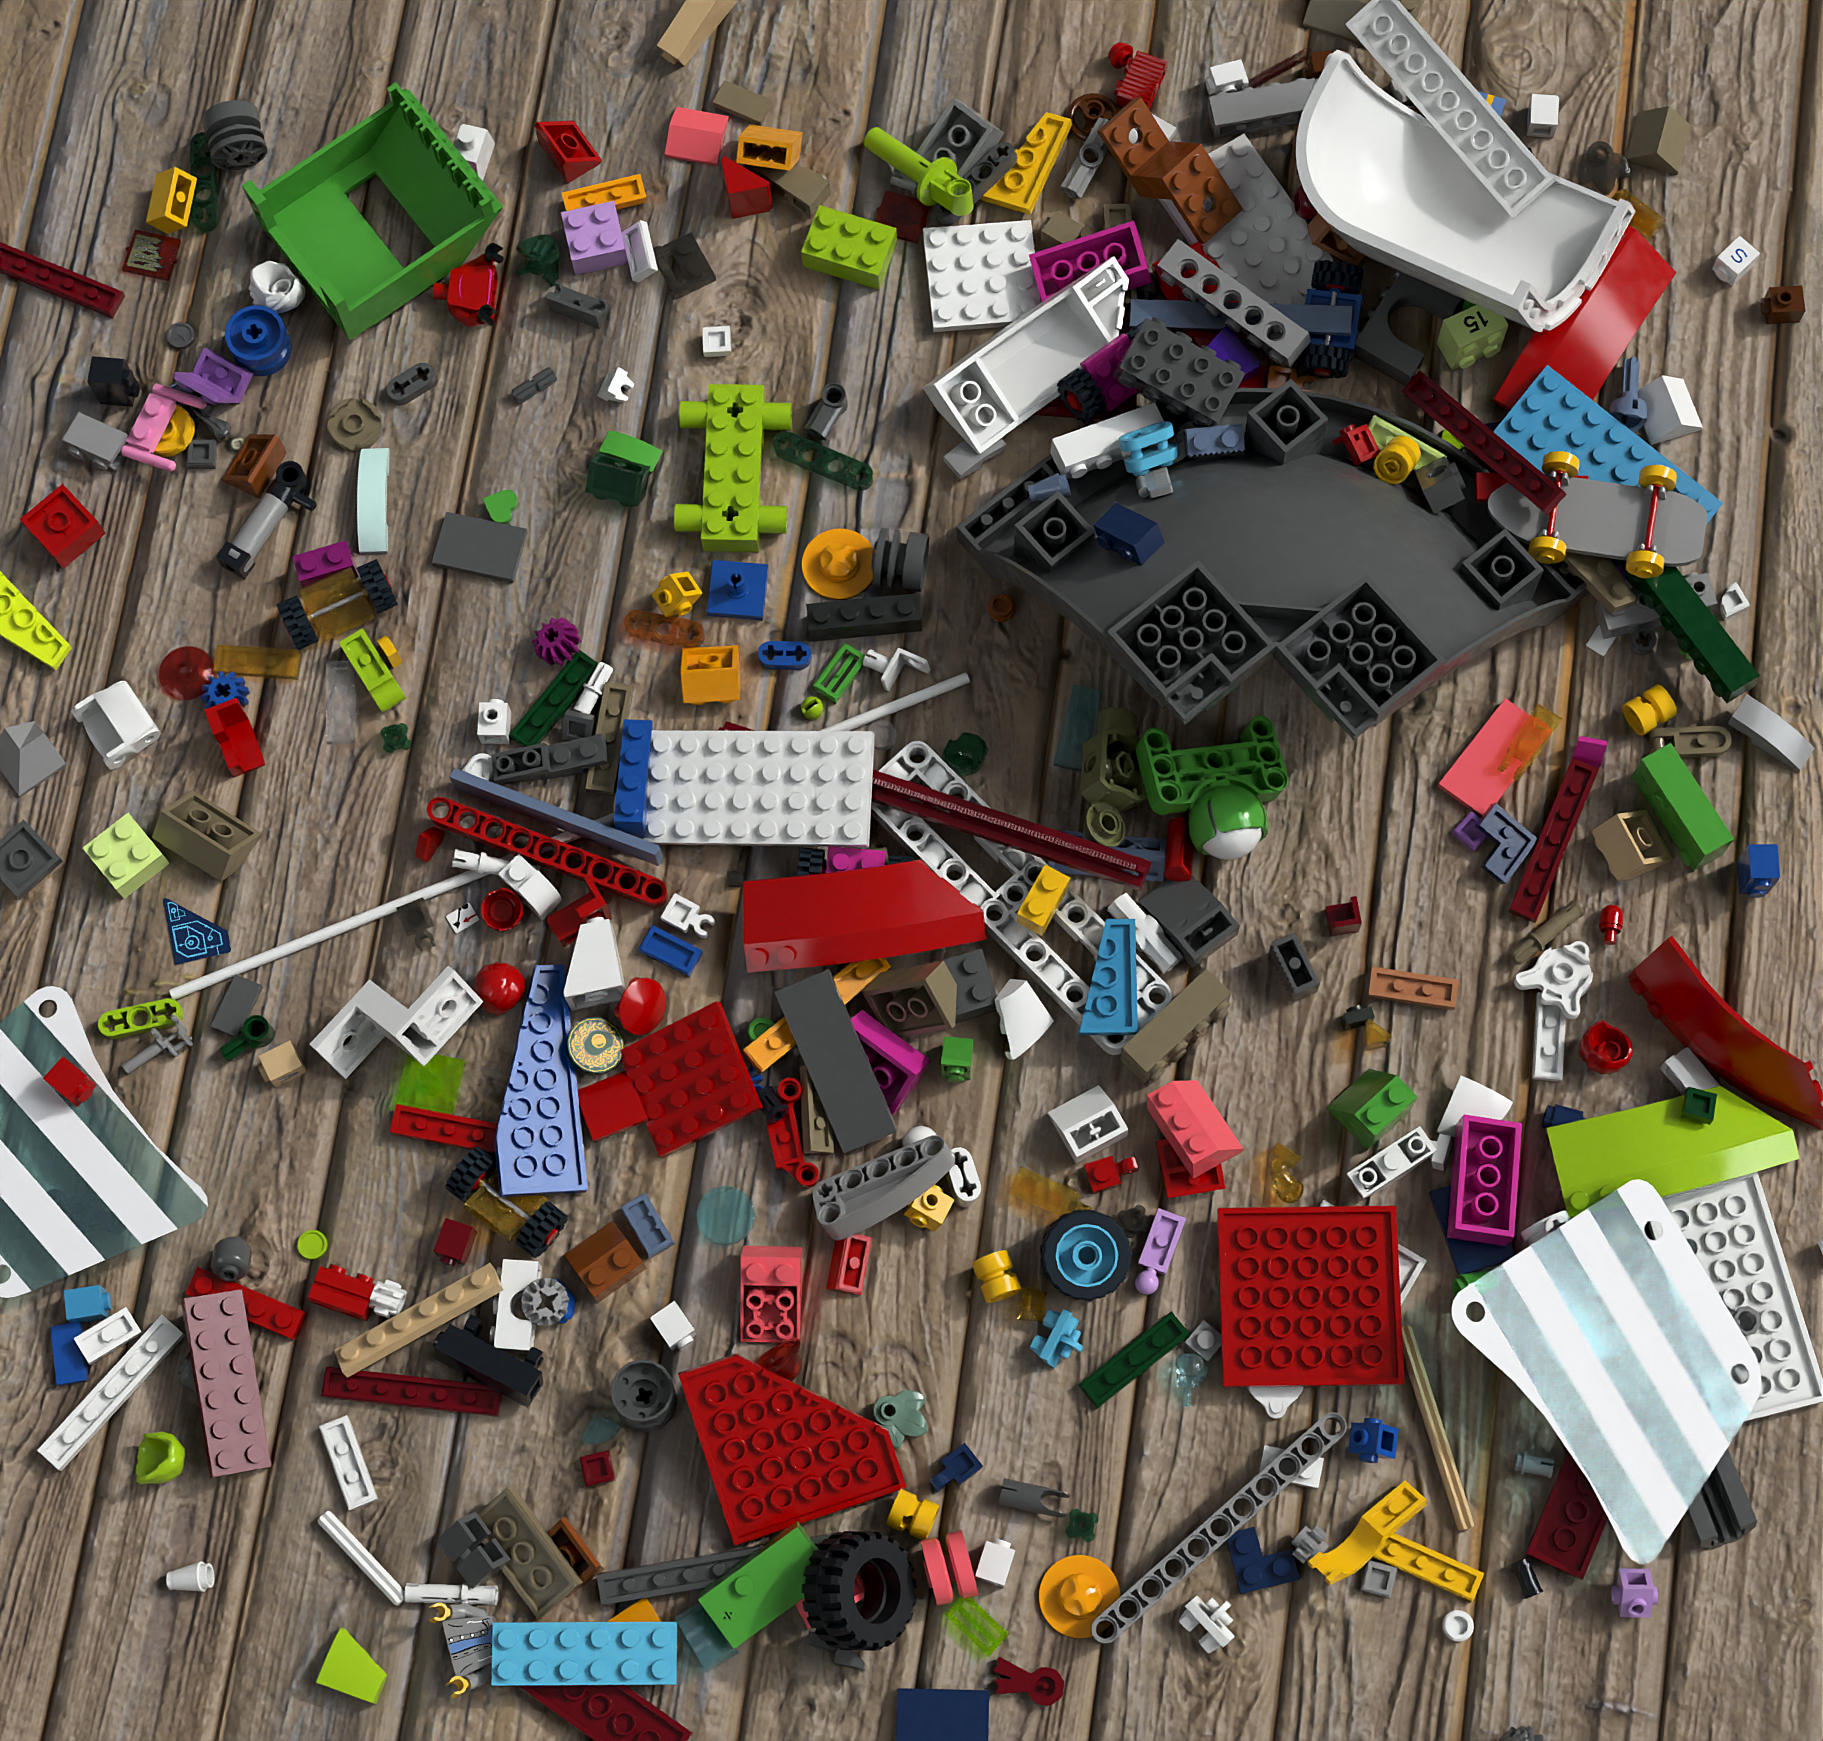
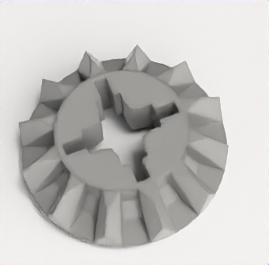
[521,1278,569,1326]

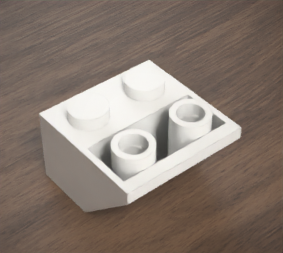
[1048,1085,1128,1164]

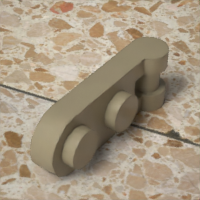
[1649,726,1732,758]

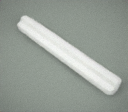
[318,1511,405,1606]

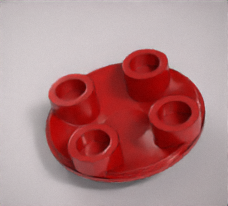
[614,977,666,1035]

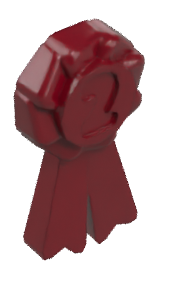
[993,1657,1064,1706]

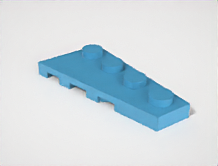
[1079,919,1138,1036]

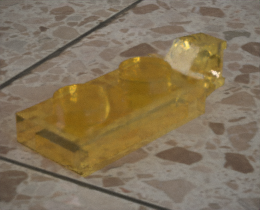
[1009,1166,1092,1216]

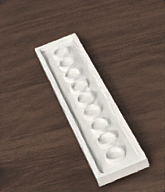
[1346,0,1555,218]

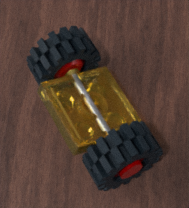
[276,559,398,650]
[445,1147,568,1258]

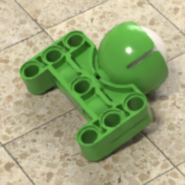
[1135,715,1288,860]

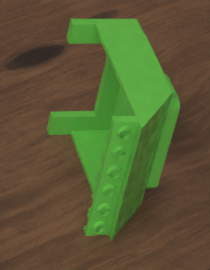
[242,82,503,340]

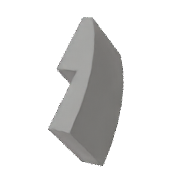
[943,439,1007,479]

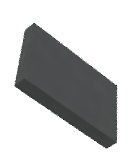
[432,512,528,583]

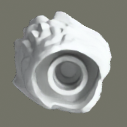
[249,261,305,314]

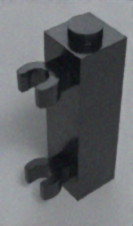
[433,1314,544,1408]

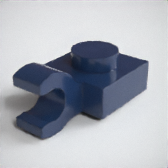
[929,1443,983,1493]

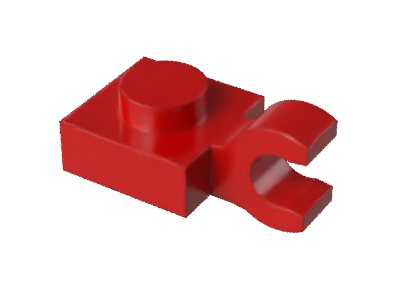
[1084,1156,1138,1194]

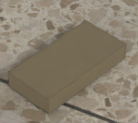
[713,80,773,126]

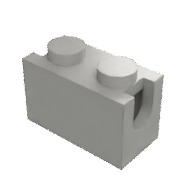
[62,412,128,472]

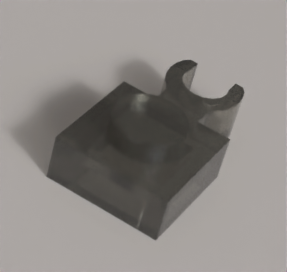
[396,897,436,952]

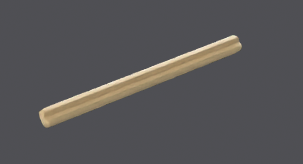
[1402,1326,1474,1531]

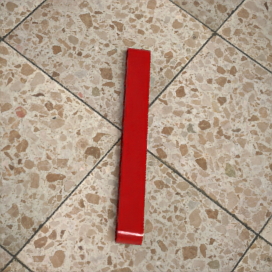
[427,797,668,908]

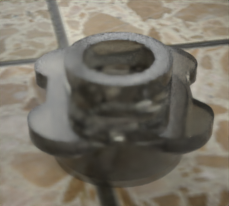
[1118,1205,1151,1238]

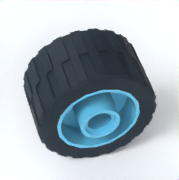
[1039,1209,1132,1301]

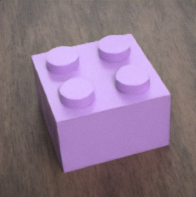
[561,201,628,275]

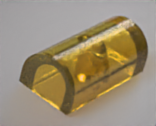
[1611,189,1666,240]

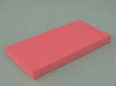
[1437,698,1552,818]

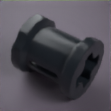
[757,1085,789,1125]

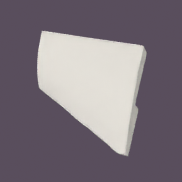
[995,979,1054,1060]

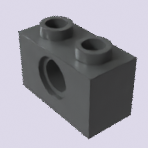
[1415,456,1466,514]

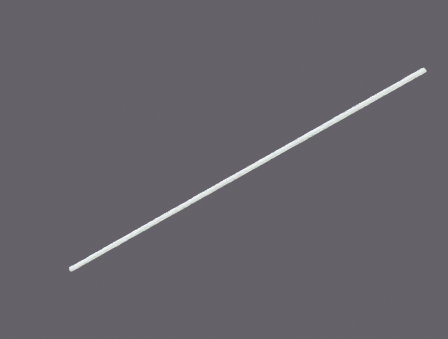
[169,672,970,1000]

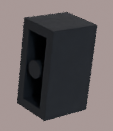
[87,356,140,407]

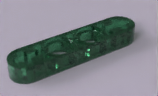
[190,132,218,233]
[773,431,874,491]

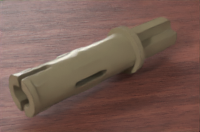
[1509,900,1584,965]

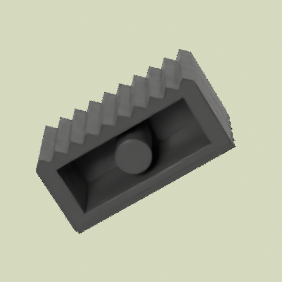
[1268,932,1320,1002]

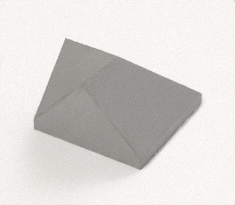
[0,721,67,798]

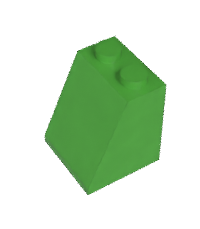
[1327,1068,1418,1150]

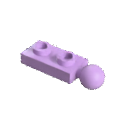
[1135,1208,1186,1295]

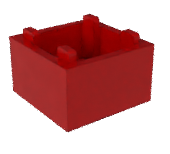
[20,483,106,569]

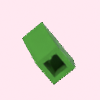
[941,1037,974,1083]

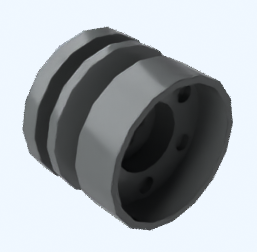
[202,100,267,170]
[871,528,930,592]
[610,1359,677,1432]

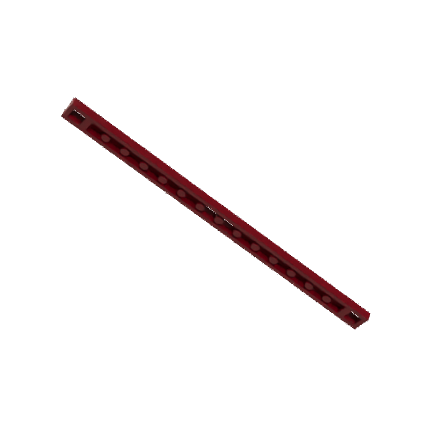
[718,721,1151,891]

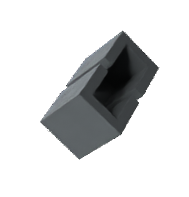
[437,1511,511,1589]

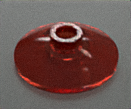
[159,646,215,700]

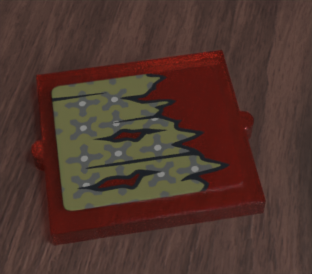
[122,229,181,281]

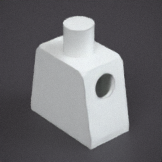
[454,124,495,181]

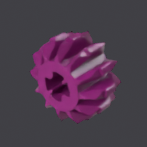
[532,617,582,666]

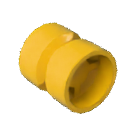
[1374,436,1421,485]
[1622,684,1677,736]
[972,1250,1022,1303]
[886,1489,940,1540]

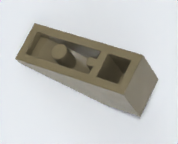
[745,164,831,218]

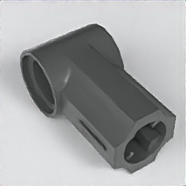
[805,383,848,441]

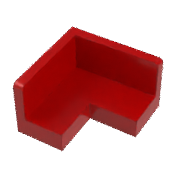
[204,698,266,777]
[546,876,612,948]

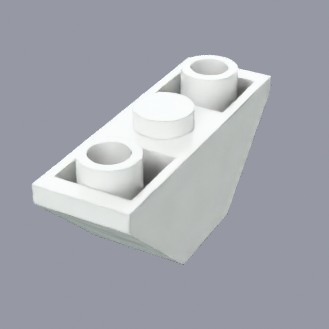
[1346,1126,1437,1199]

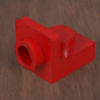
[1332,423,1380,466]

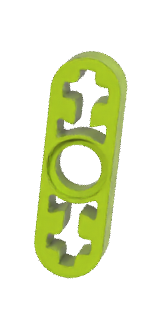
[98,998,184,1039]

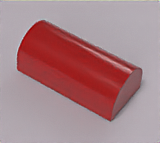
[1164,817,1194,882]

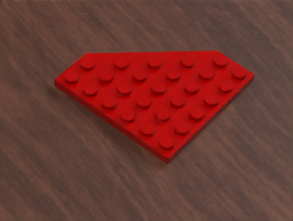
[678,1354,907,1546]

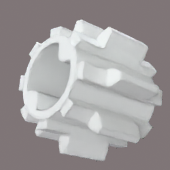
[369,1279,407,1318]

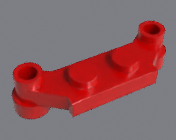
[765,1078,819,1188]

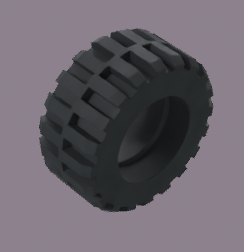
[801,1531,917,1651]

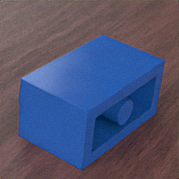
[1737,844,1780,898]

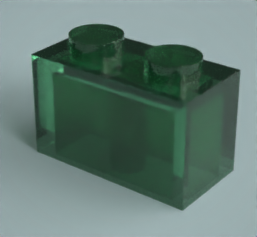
[585,453,651,507]

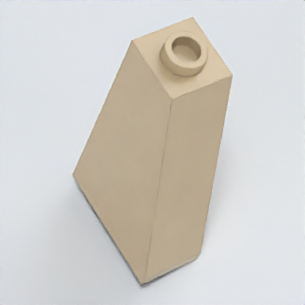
[657,0,739,66]

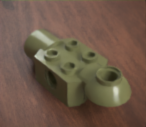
[1080,708,1147,847]

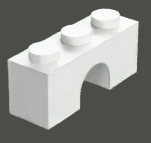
[490,1259,542,1354]

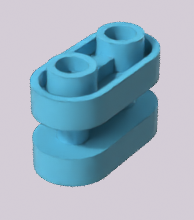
[1119,421,1179,476]

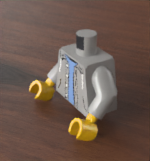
[428,1602,496,1699]

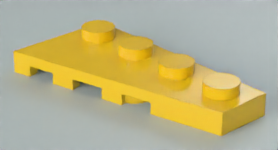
[981,112,1072,215]

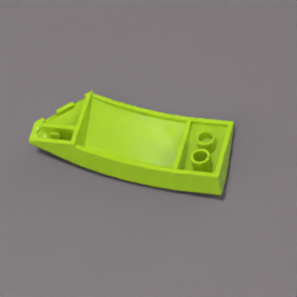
[1546,1086,1800,1217]

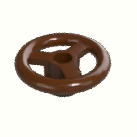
[1066,93,1119,141]

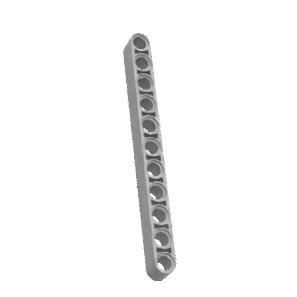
[1091,1412,1347,1644]

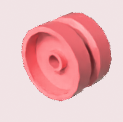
[920,1530,979,1607]

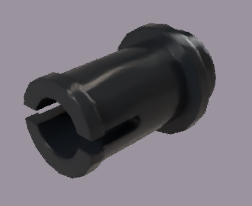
[1511,1557,1543,1599]

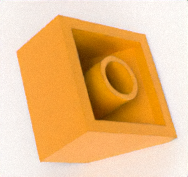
[681,645,740,705]

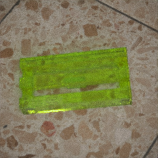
[944,1597,1010,1657]

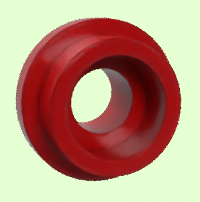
[1108,42,1133,69]

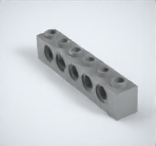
[1158,239,1311,367]

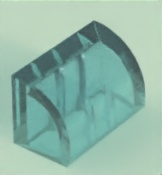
[674,1603,739,1672]

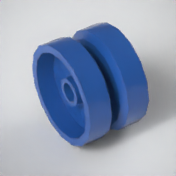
[225,305,292,376]

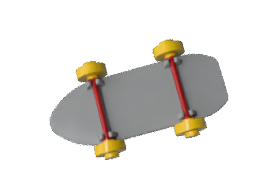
[1487,451,1707,578]

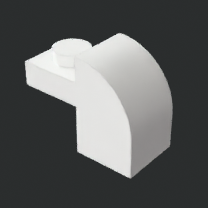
[498,854,562,920]

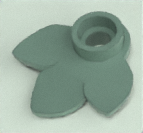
[873,1390,928,1448]

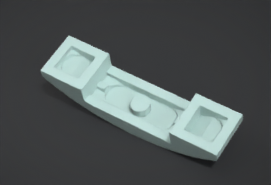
[357,448,390,554]

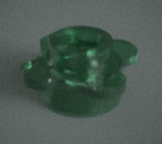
[380,723,411,753]
[1065,1508,1099,1542]

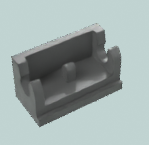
[547,280,611,329]

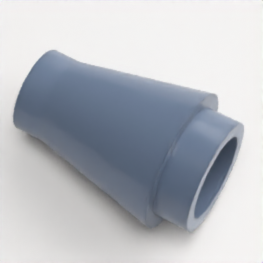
[1028,473,1071,502]

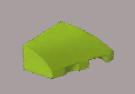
[316,1627,388,1704]

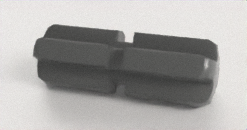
[512,367,557,403]

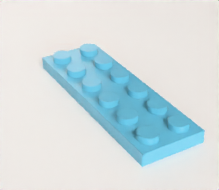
[491,1622,677,1686]

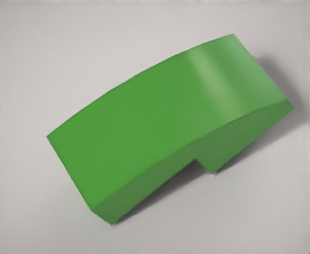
[597,430,663,477]

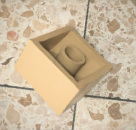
[1591,810,1673,881]

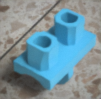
[1030,1309,1084,1369]

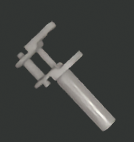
[122,1014,193,1074]

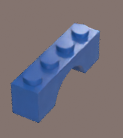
[614,719,654,838]

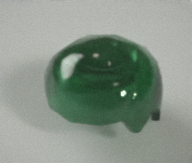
[942,732,988,776]

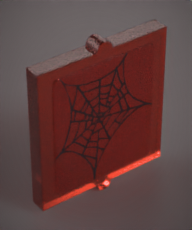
[875,190,931,244]

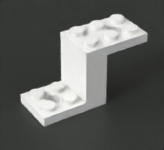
[309,966,483,1079]

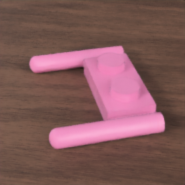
[121,383,207,472]

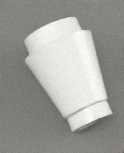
[166,1561,214,1592]

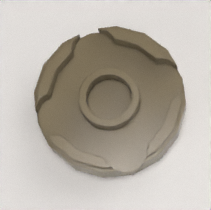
[327,398,383,452]

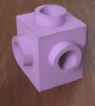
[1611,1568,1658,1618]

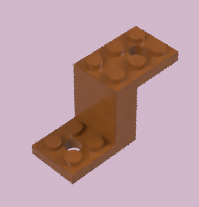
[1097,97,1243,244]

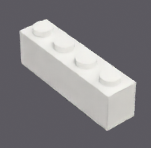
[1050,402,1164,479]

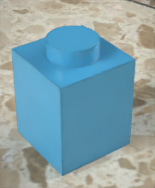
[64,1285,112,1323]

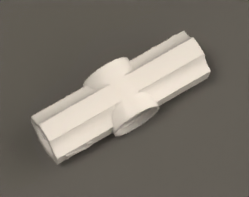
[1107,893,1183,974]

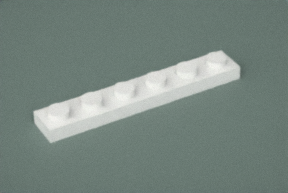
[37,1315,185,1471]

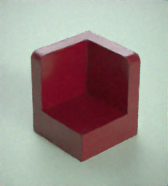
[1325,896,1362,937]

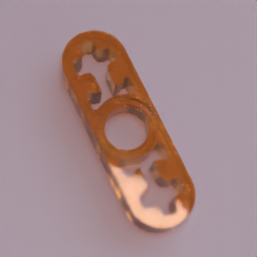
[624,610,705,648]

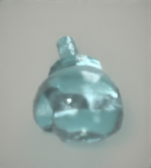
[1176,1353,1208,1406]

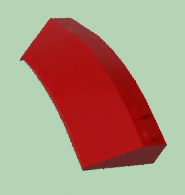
[1493,225,1676,412]
[743,859,987,973]
[1628,936,1823,1130]

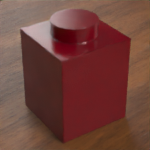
[433,1218,477,1267]

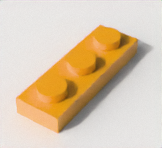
[562,174,647,211]

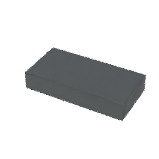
[211,974,263,1038]

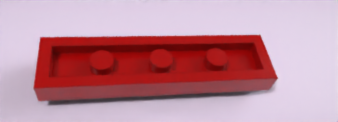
[389,1104,497,1155]
[185,1267,306,1340]

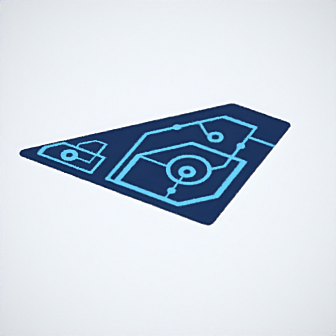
[163,898,231,965]

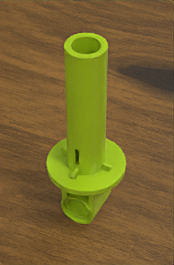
[864,127,974,216]

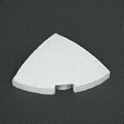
[1436,1076,1513,1137]

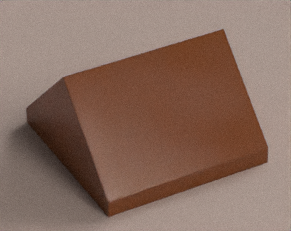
[221,434,287,499]
[547,1517,604,1598]

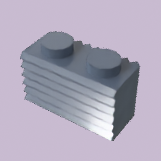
[1183,424,1245,458]

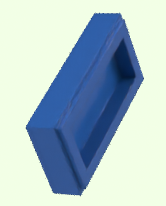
[638,925,703,977]
[50,1321,89,1386]

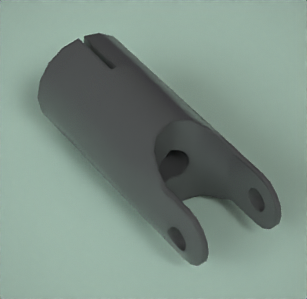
[999,1478,1070,1517]

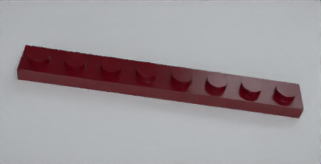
[1401,371,1567,515]

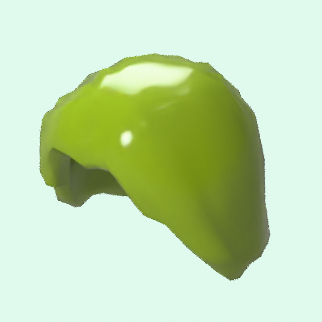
[136,1431,185,1485]

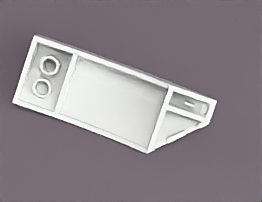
[923,256,1129,454]

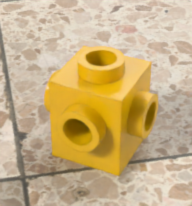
[651,571,703,617]
[903,1184,955,1232]

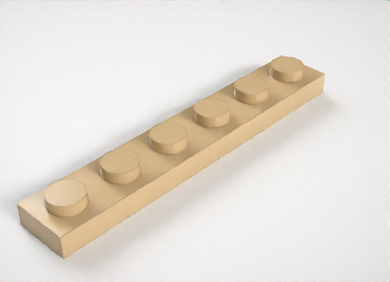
[334,1263,504,1378]

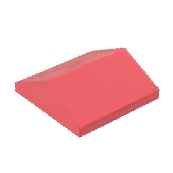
[665,107,729,166]

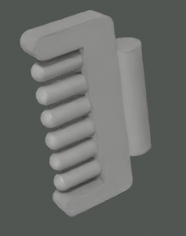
[1136,467,1174,498]

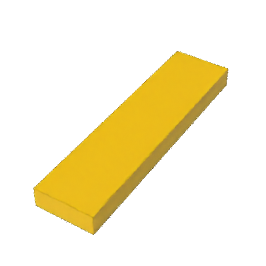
[1372,1533,1484,1602]

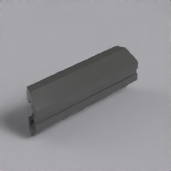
[1639,1374,1757,1549]

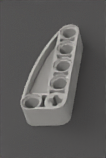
[812,1135,955,1240]

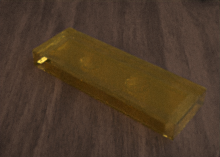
[214,644,302,680]

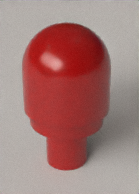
[1599,905,1624,945]

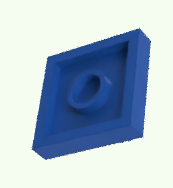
[707,560,769,621]

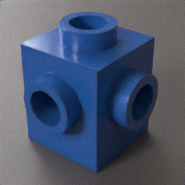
[1348,1418,1399,1463]

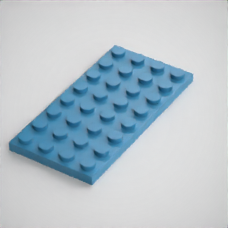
[1493,365,1723,525]

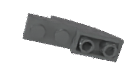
[491,734,608,783]

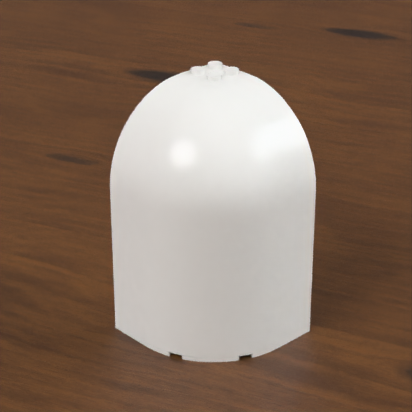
[1296,50,1636,332]

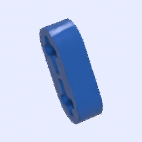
[758,641,812,670]

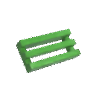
[812,642,865,704]

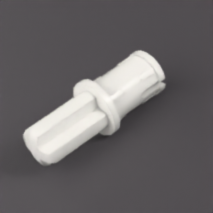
[573,662,613,714]

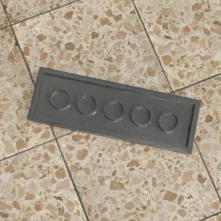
[774,969,898,1153]

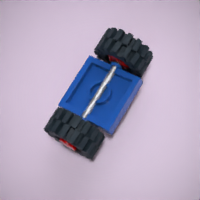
[1298,260,1364,379]

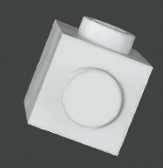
[477,699,511,744]

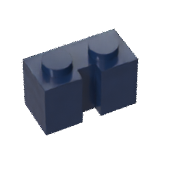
[1093,503,1165,565]

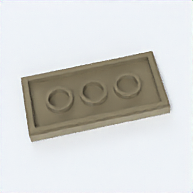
[478,1485,583,1620]

